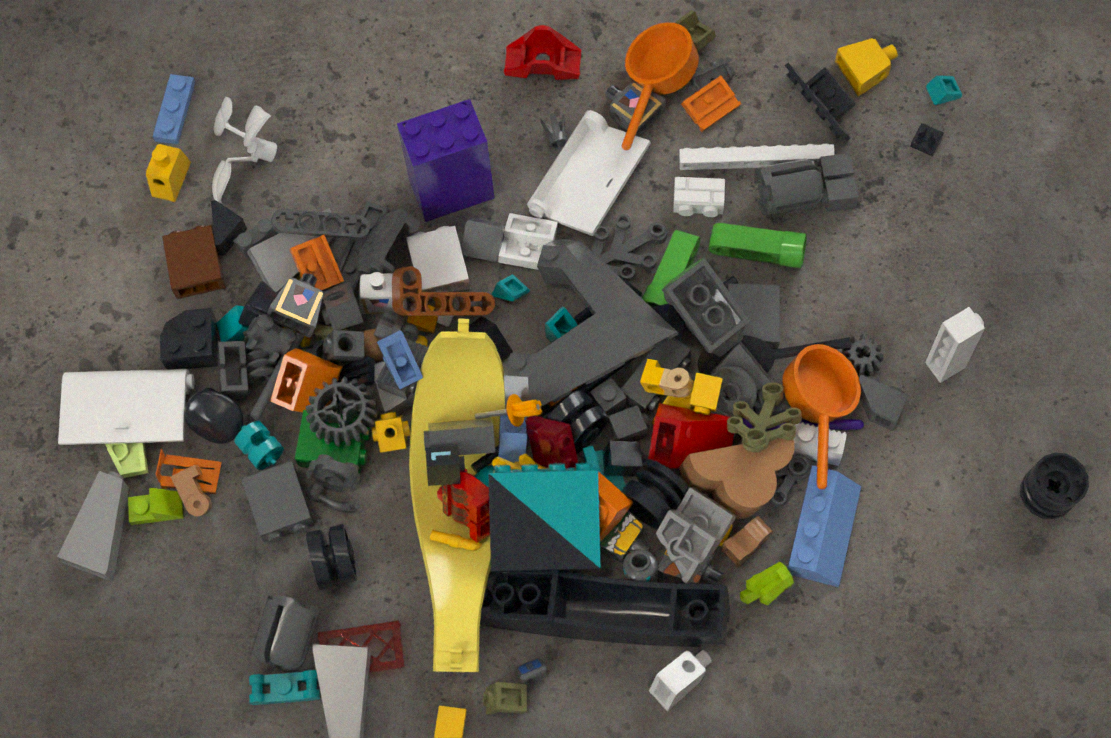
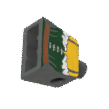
[600,511,651,563]

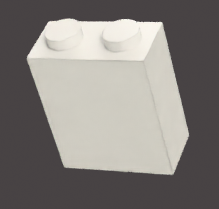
[406,226,470,299]

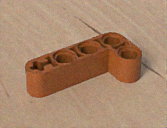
[392,266,495,316]

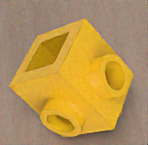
[372,412,410,453]

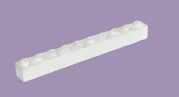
[679,143,835,170]

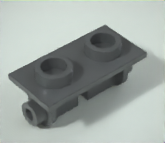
[688,57,736,95]

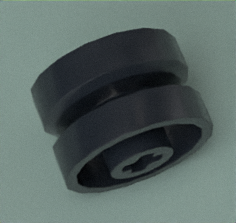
[547,390,610,455]
[306,523,357,590]

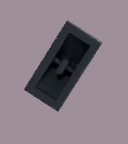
[211,200,247,256]
[469,316,513,362]

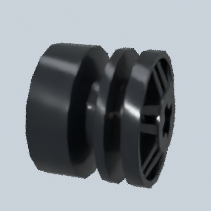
[1020,452,1089,520]
[621,459,689,530]

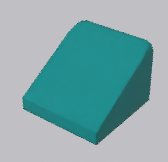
[926,76,963,105]

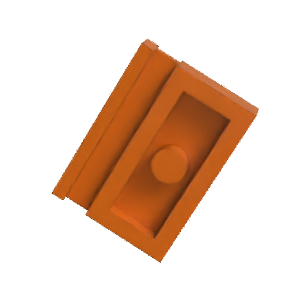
[681,75,742,132]
[289,235,344,290]

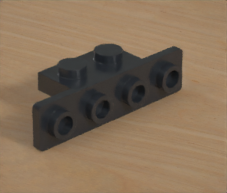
[785,62,856,141]

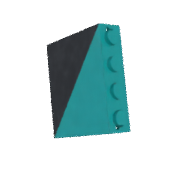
[488,463,600,571]

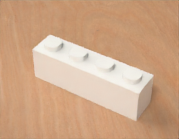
[925,307,985,383]

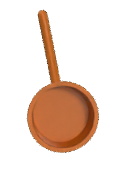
[622,22,699,151]
[782,344,861,490]

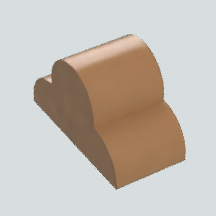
[679,438,794,519]

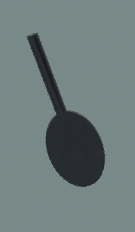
[697,335,851,375]

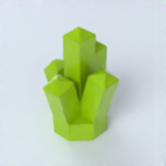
[740,561,794,605]

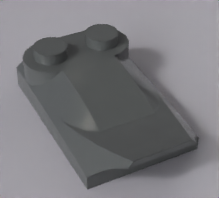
[662,258,750,357]

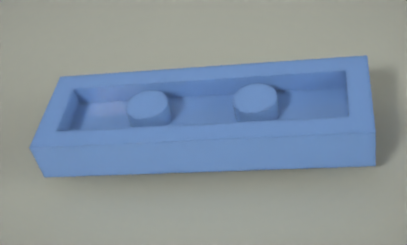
[153,74,195,144]

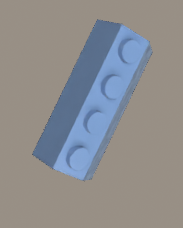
[787,465,861,587]

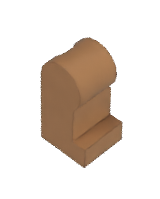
[170,465,212,516]
[722,516,773,567]

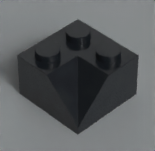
[160,308,217,369]

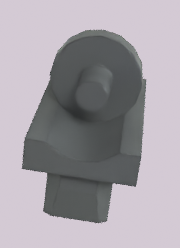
[374,308,419,342]

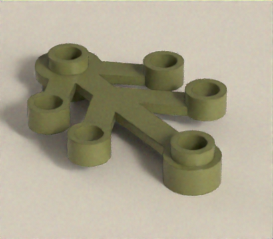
[727,383,802,453]

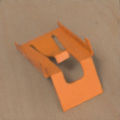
[156,449,222,494]

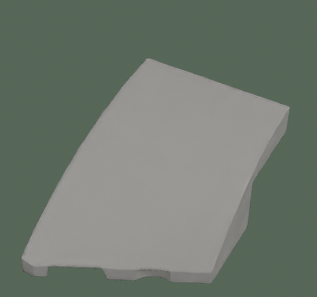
[656,487,737,584]

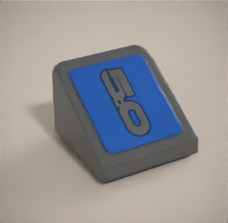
[516,658,548,685]

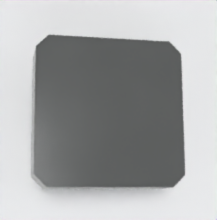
[462,217,504,262]

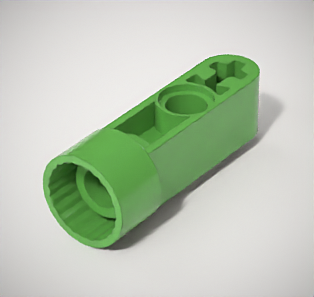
[708,223,807,269]
[642,230,701,307]

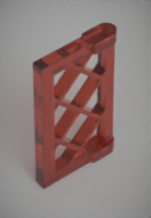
[318,620,405,673]

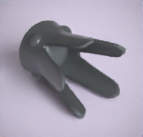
[540,113,568,151]

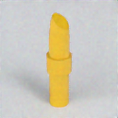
[430,530,482,551]

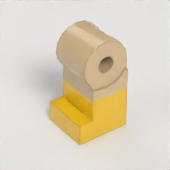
[640,359,694,397]

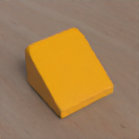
[407,305,439,333]

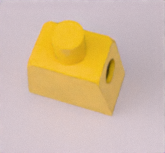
[835,38,898,96]
[146,144,191,202]

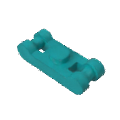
[249,670,320,705]

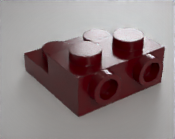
[525,416,578,469]

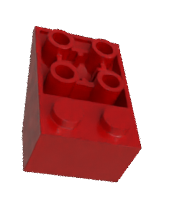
[648,403,734,468]

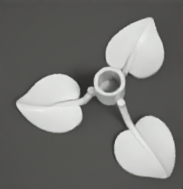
[212,97,277,204]

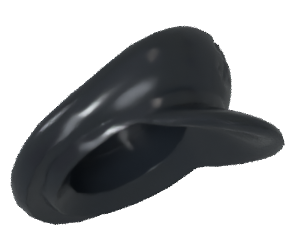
[184,388,244,444]

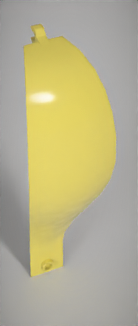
[409,319,505,672]

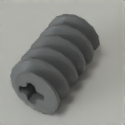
[243,330,278,385]

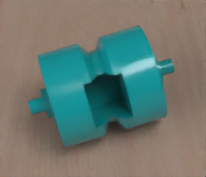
[234,421,284,470]

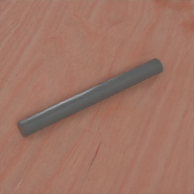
[250,332,304,420]

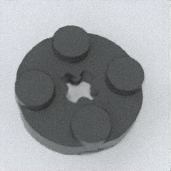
[710,366,757,417]
[306,454,360,492]

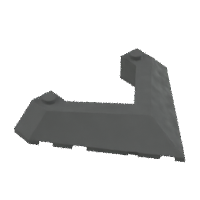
[504,239,678,409]

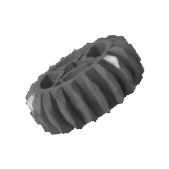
[306,377,377,447]

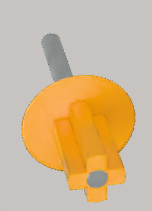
[475,394,542,427]

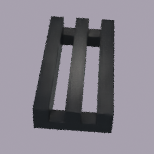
[338,357,375,386]

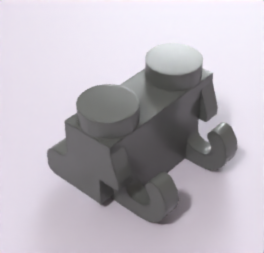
[233,218,278,258]
[246,314,296,363]

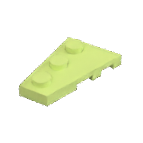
[105,443,148,478]

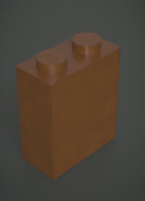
[162,225,226,299]

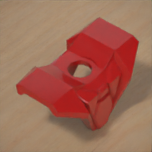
[504,25,582,80]

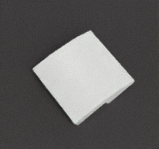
[498,213,558,270]

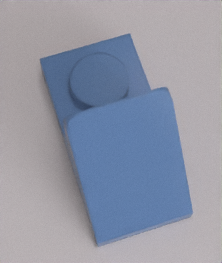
[377,330,423,389]
[498,415,527,463]

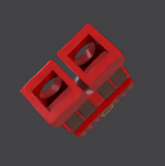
[437,468,490,543]

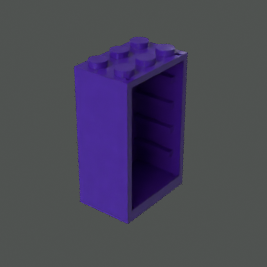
[397,99,495,222]

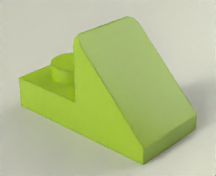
[128,488,184,525]

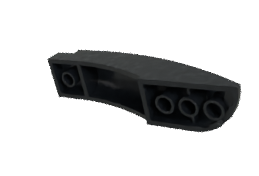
[480,570,730,647]

